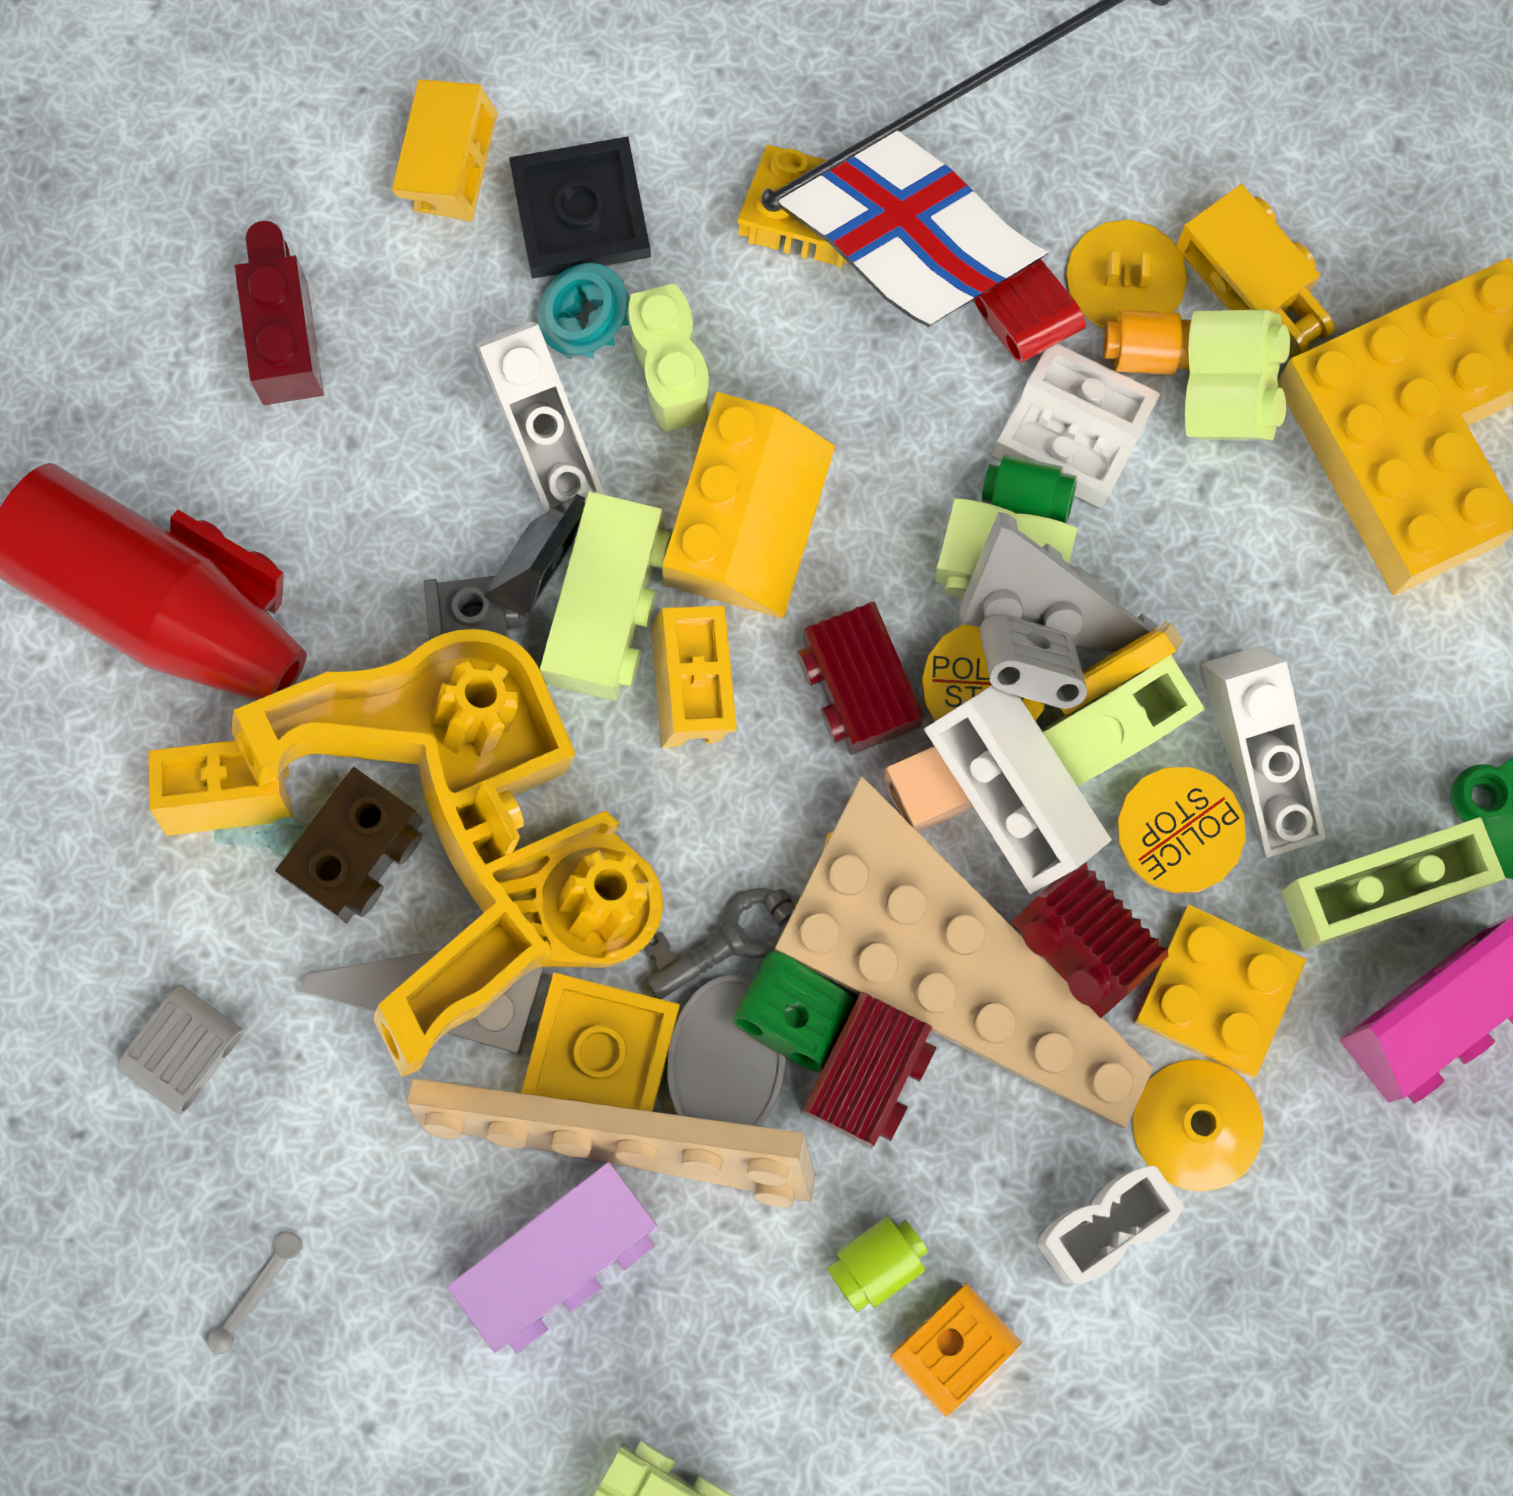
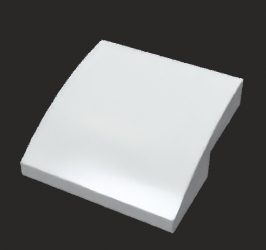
[992,344,1161,509]

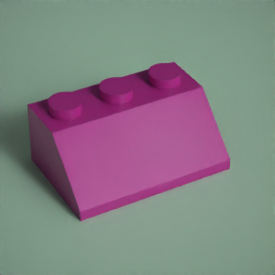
[1340,914,1513,1104]

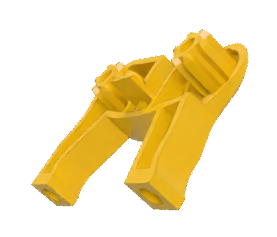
[231,629,663,1078]

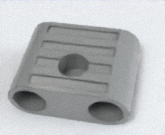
[979,614,1087,709]
[117,985,244,1115]

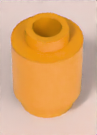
[1103,309,1191,375]

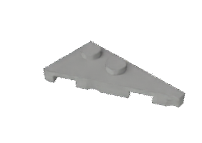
[300,949,545,1055]

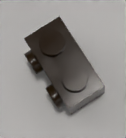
[275,766,423,924]

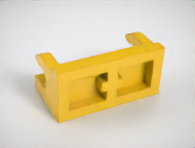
[391,79,498,222]
[650,606,737,748]
[148,740,293,836]

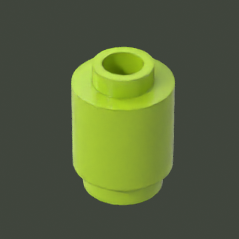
[826,1216,929,1313]

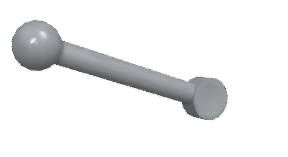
[207,1232,302,1354]

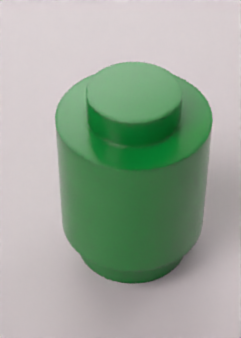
[982,454,1077,524]

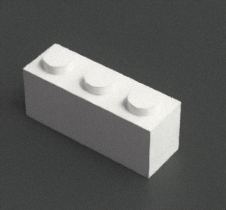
[924,685,1112,894]

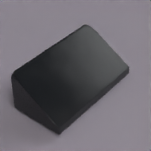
[485,494,585,617]

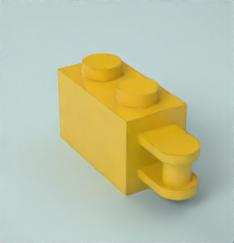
[1176,183,1335,357]

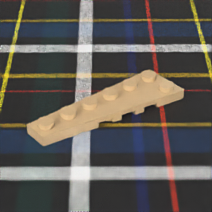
[407,1078,815,1207]

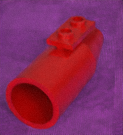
[0,463,307,701]

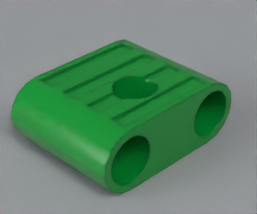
[732,951,856,1072]

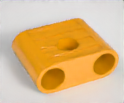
[890,1282,1022,1417]

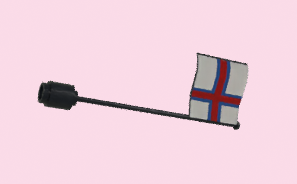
[761,0,1173,327]

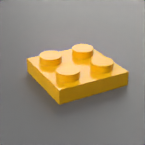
[1134,904,1307,1078]
[521,972,680,1112]

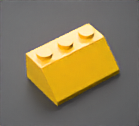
[662,391,835,619]

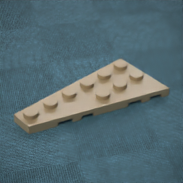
[773,776,1153,1128]

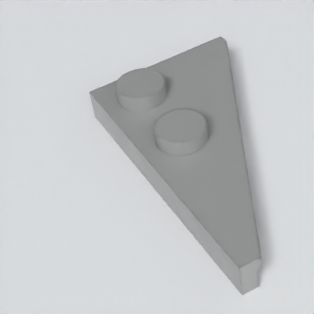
[959,512,1174,657]

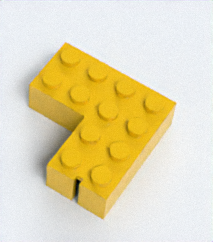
[1278,257,1513,596]

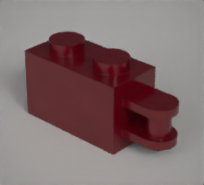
[234,220,324,405]

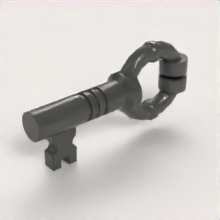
[644,888,795,1000]

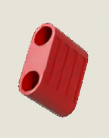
[973,259,1086,364]

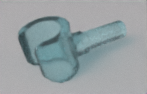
[214,817,304,859]

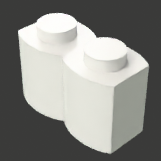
[1036,1166,1184,1284]

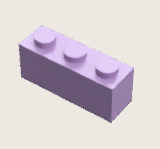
[447,1162,659,1355]

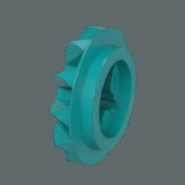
[537,263,630,359]

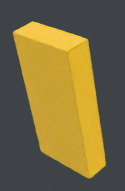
[1061,621,1183,716]

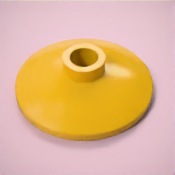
[1133,1059,1263,1191]

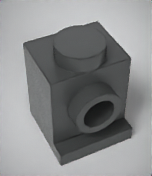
[423,576,521,640]

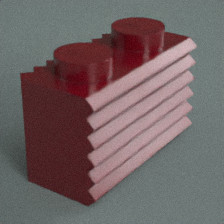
[797,601,924,755]
[1011,862,1169,1019]
[802,991,937,1149]

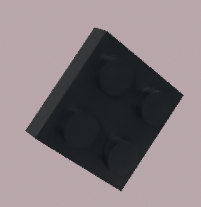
[509,136,651,279]

